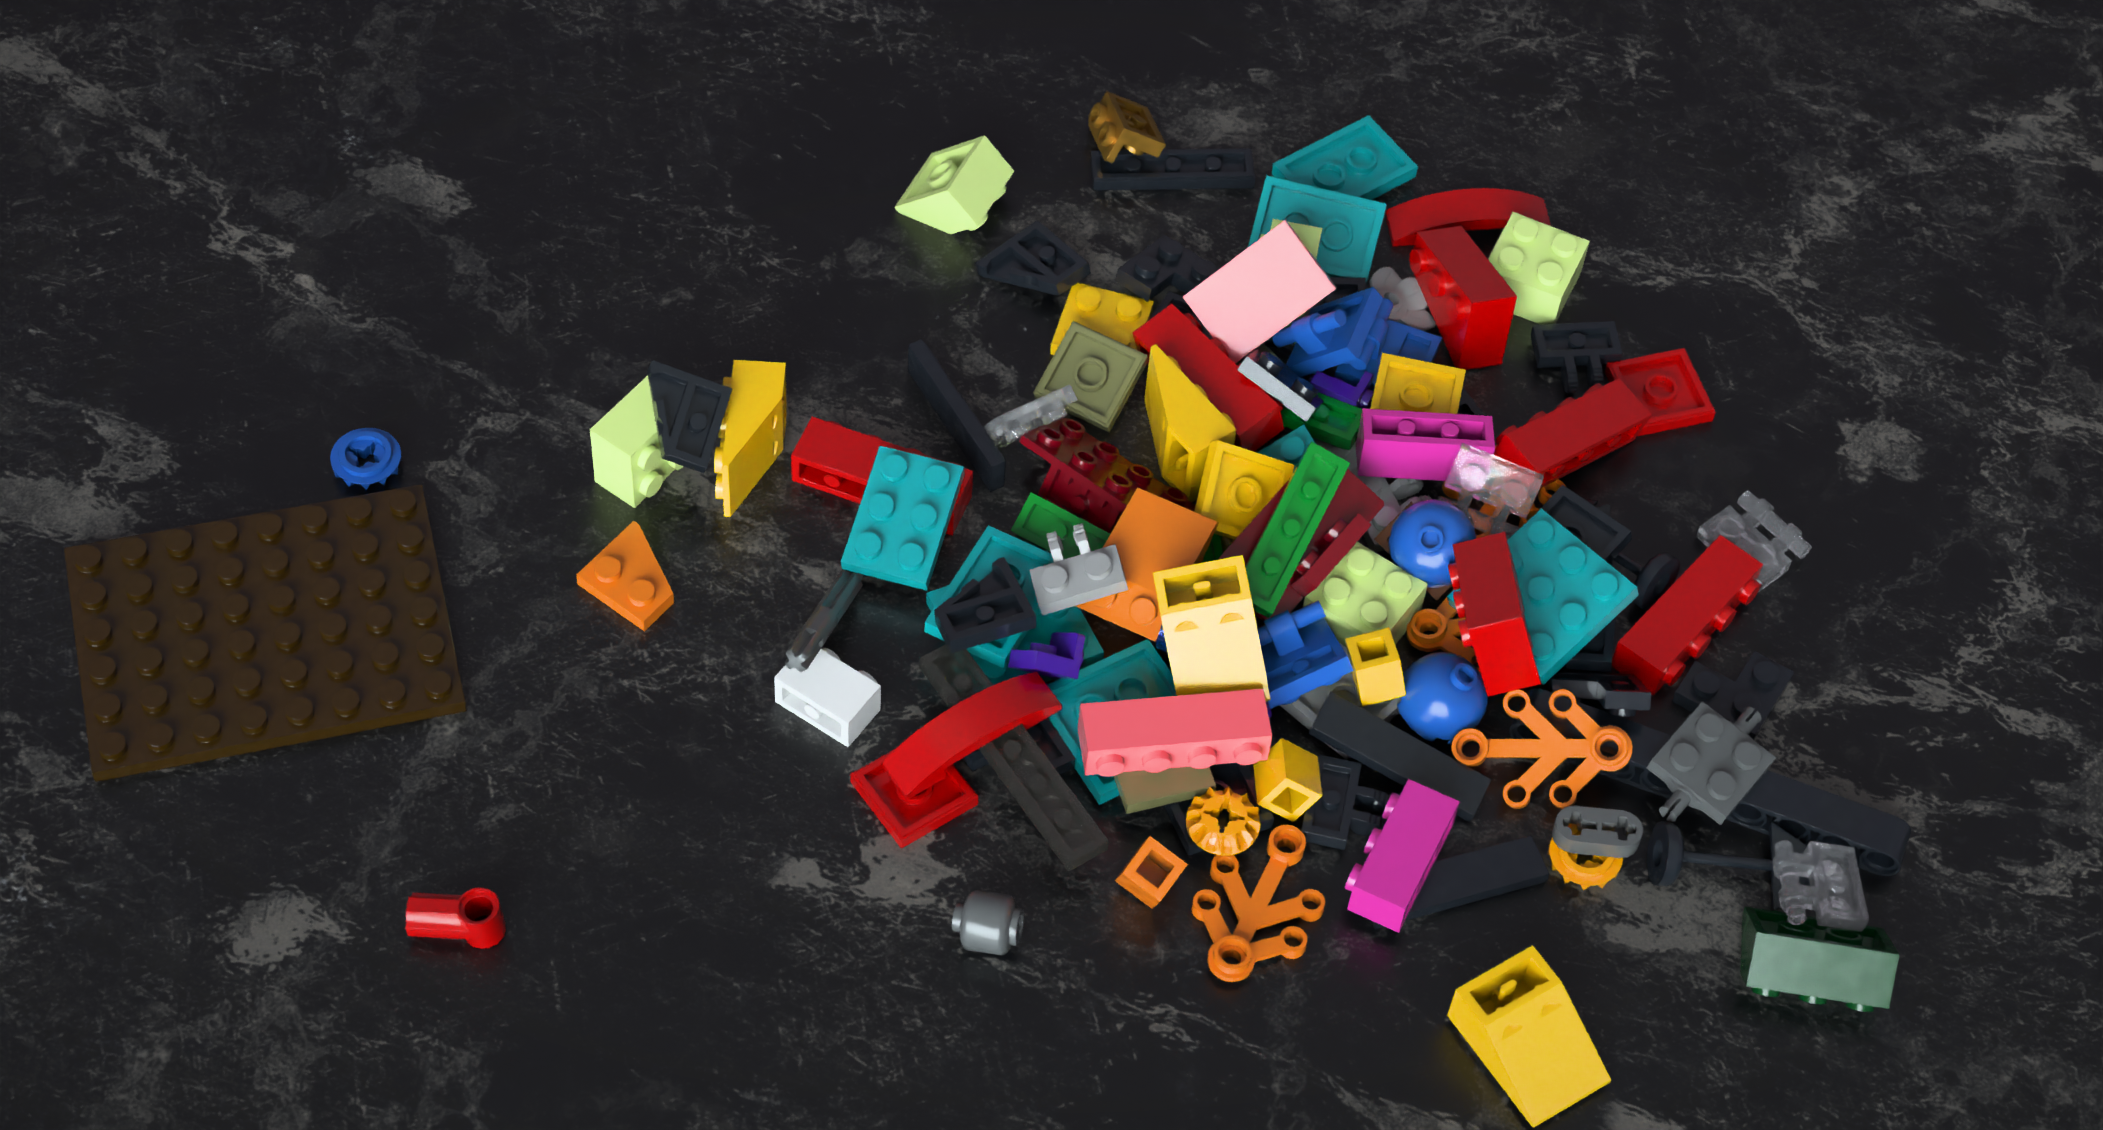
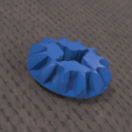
[330,428,402,490]

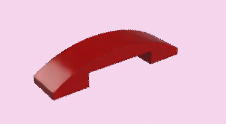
[1385,188,1551,247]
[882,672,1062,800]

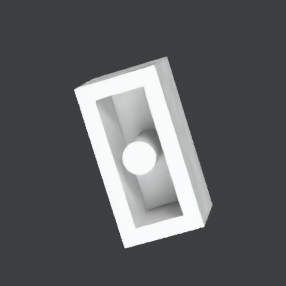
[774,648,881,747]

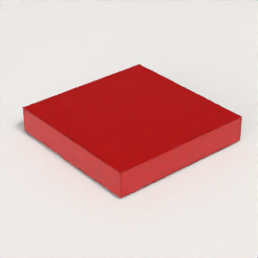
[1605,348,1716,437]
[850,748,979,849]

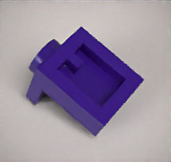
[1310,371,1374,409]
[1008,632,1085,679]

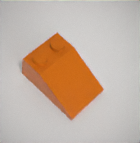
[1076,487,1219,645]

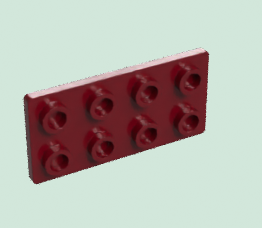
[1019,418,1196,534]
[1217,446,1384,621]

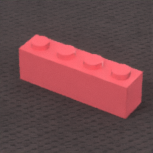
[1077,689,1272,777]

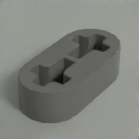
[1552,806,1644,858]

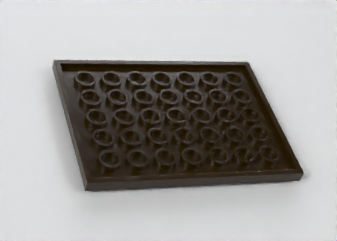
[64,484,466,782]

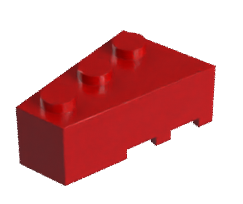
[1409,226,1517,370]
[1448,532,1541,697]

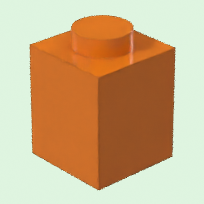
[1115,836,1188,909]

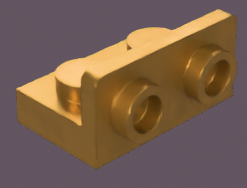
[1088,91,1166,163]

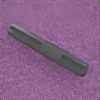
[785,569,864,672]

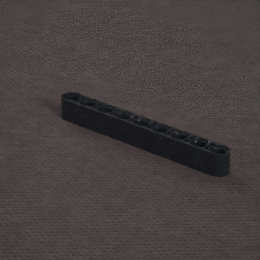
[1509,688,1911,876]

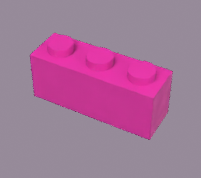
[1356,408,1495,483]
[1345,779,1460,933]

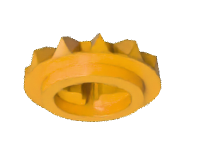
[1186,786,1261,856]
[1548,823,1623,891]

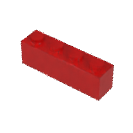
[1132,303,1284,452]
[1491,378,1652,498]
[791,416,973,536]
[1612,535,1763,696]

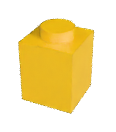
[1345,627,1406,707]
[1253,738,1322,822]

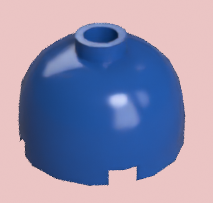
[1388,499,1477,588]
[1397,652,1488,744]

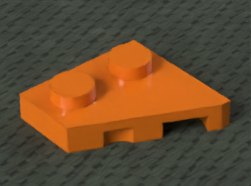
[576,521,674,632]

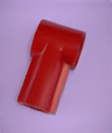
[405,887,506,949]

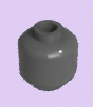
[952,890,1024,955]

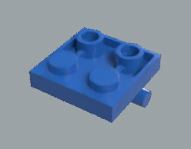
[1272,287,1383,377]
[1335,298,1442,391]
[1257,601,1354,709]

